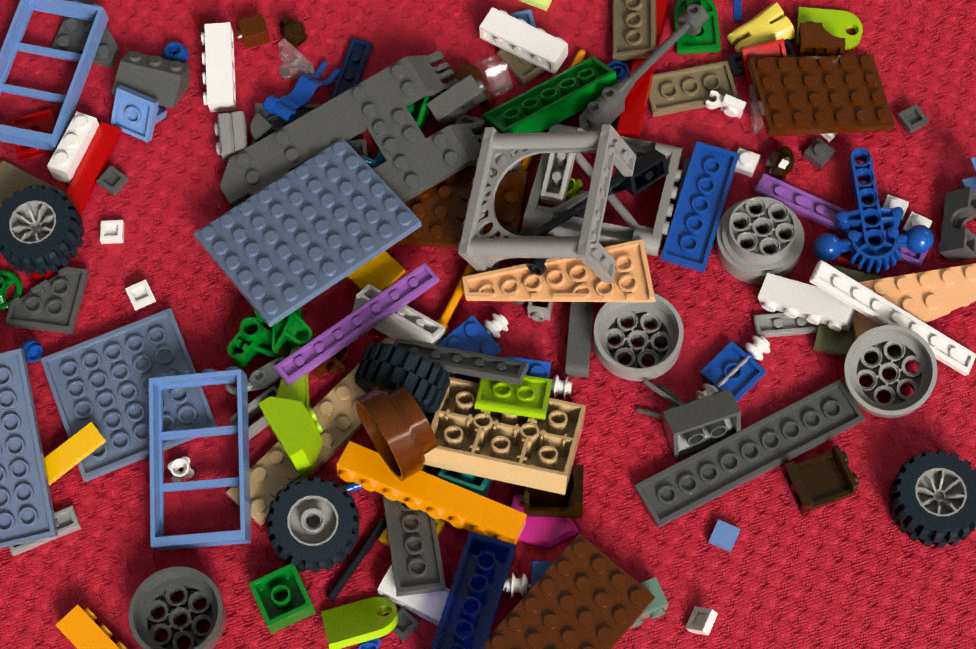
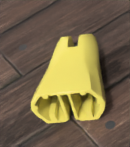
[727,2,795,53]

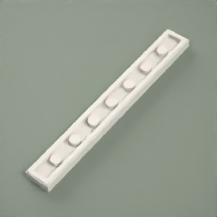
[809,260,976,376]

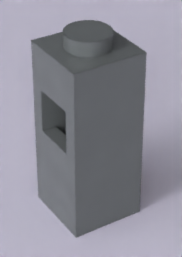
[427,74,487,127]

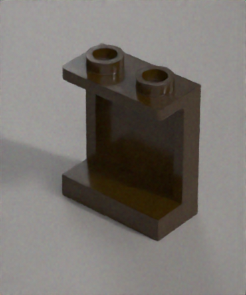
[782,445,859,514]
[519,465,584,518]

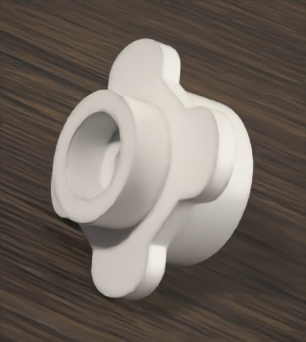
[168,457,195,483]

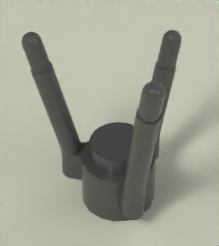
[636,379,687,419]

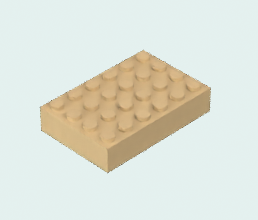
[423,377,586,495]

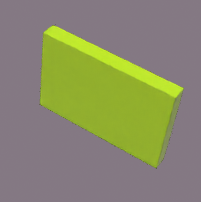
[474,375,552,420]

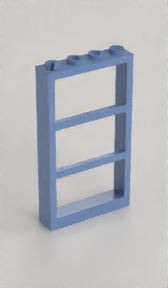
[0,0,109,152]
[149,367,251,551]

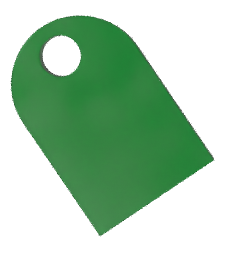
[673,0,721,55]

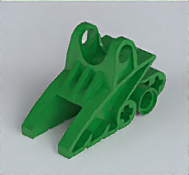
[227,305,313,367]

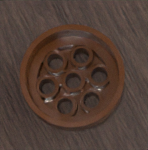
[354,386,438,481]

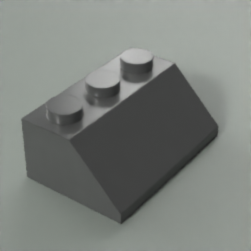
[112,51,190,109]
[663,389,741,460]

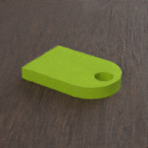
[795,7,863,52]
[321,597,399,649]

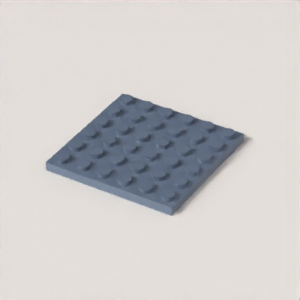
[40,308,217,482]

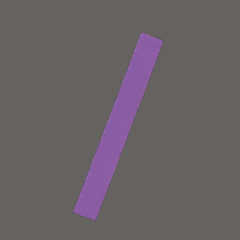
[753,173,928,269]
[274,262,440,386]

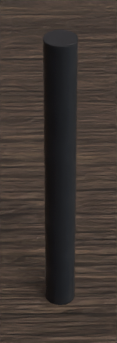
[326,517,386,602]

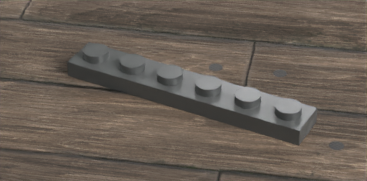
[393,338,529,385]

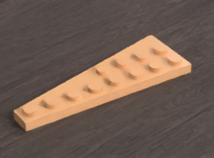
[462,239,656,302]
[852,263,976,339]

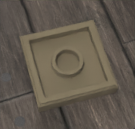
[497,49,546,86]

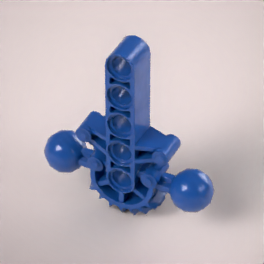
[813,148,934,274]

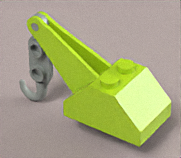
[225,347,324,478]

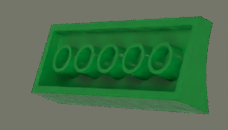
[482,56,618,133]

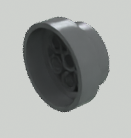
[128,566,227,649]

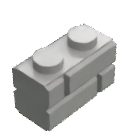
[214,111,249,163]

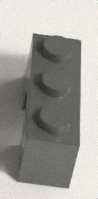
[939,187,976,262]

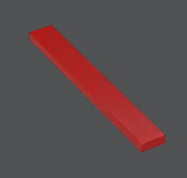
[617,0,670,138]
[26,122,122,281]

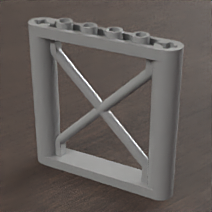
[522,124,683,256]

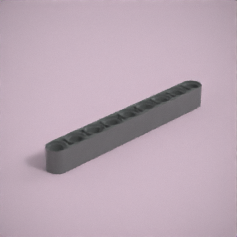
[565,190,594,378]

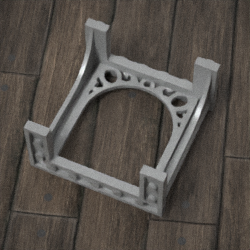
[458,124,636,283]

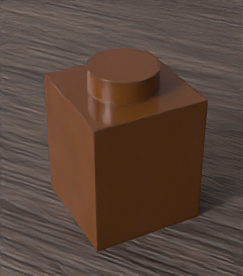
[236,13,270,49]

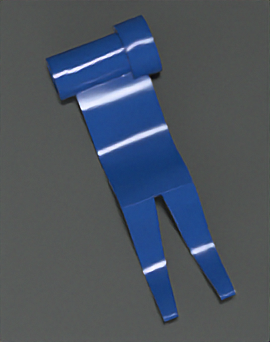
[263,60,341,123]

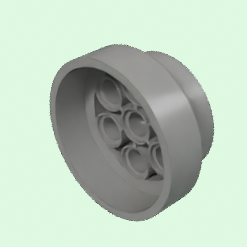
[715,197,804,285]
[593,293,684,381]
[843,325,937,418]

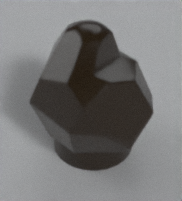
[279,17,308,48]
[766,146,794,180]

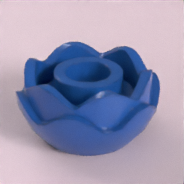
[162,41,189,64]
[607,60,631,82]

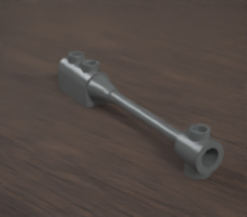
[579,4,709,131]

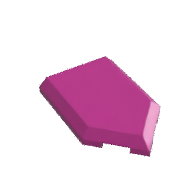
[511,492,579,549]

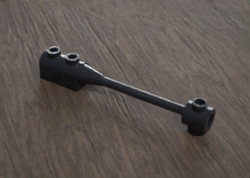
[510,149,669,236]

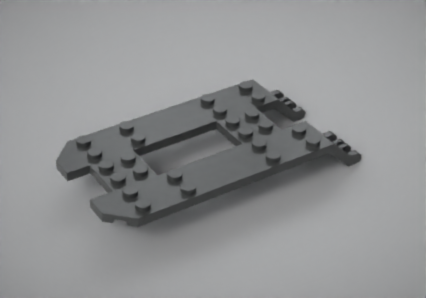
[220,50,486,207]

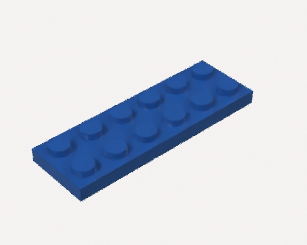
[660,141,739,273]

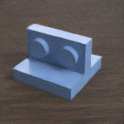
[110,85,167,143]

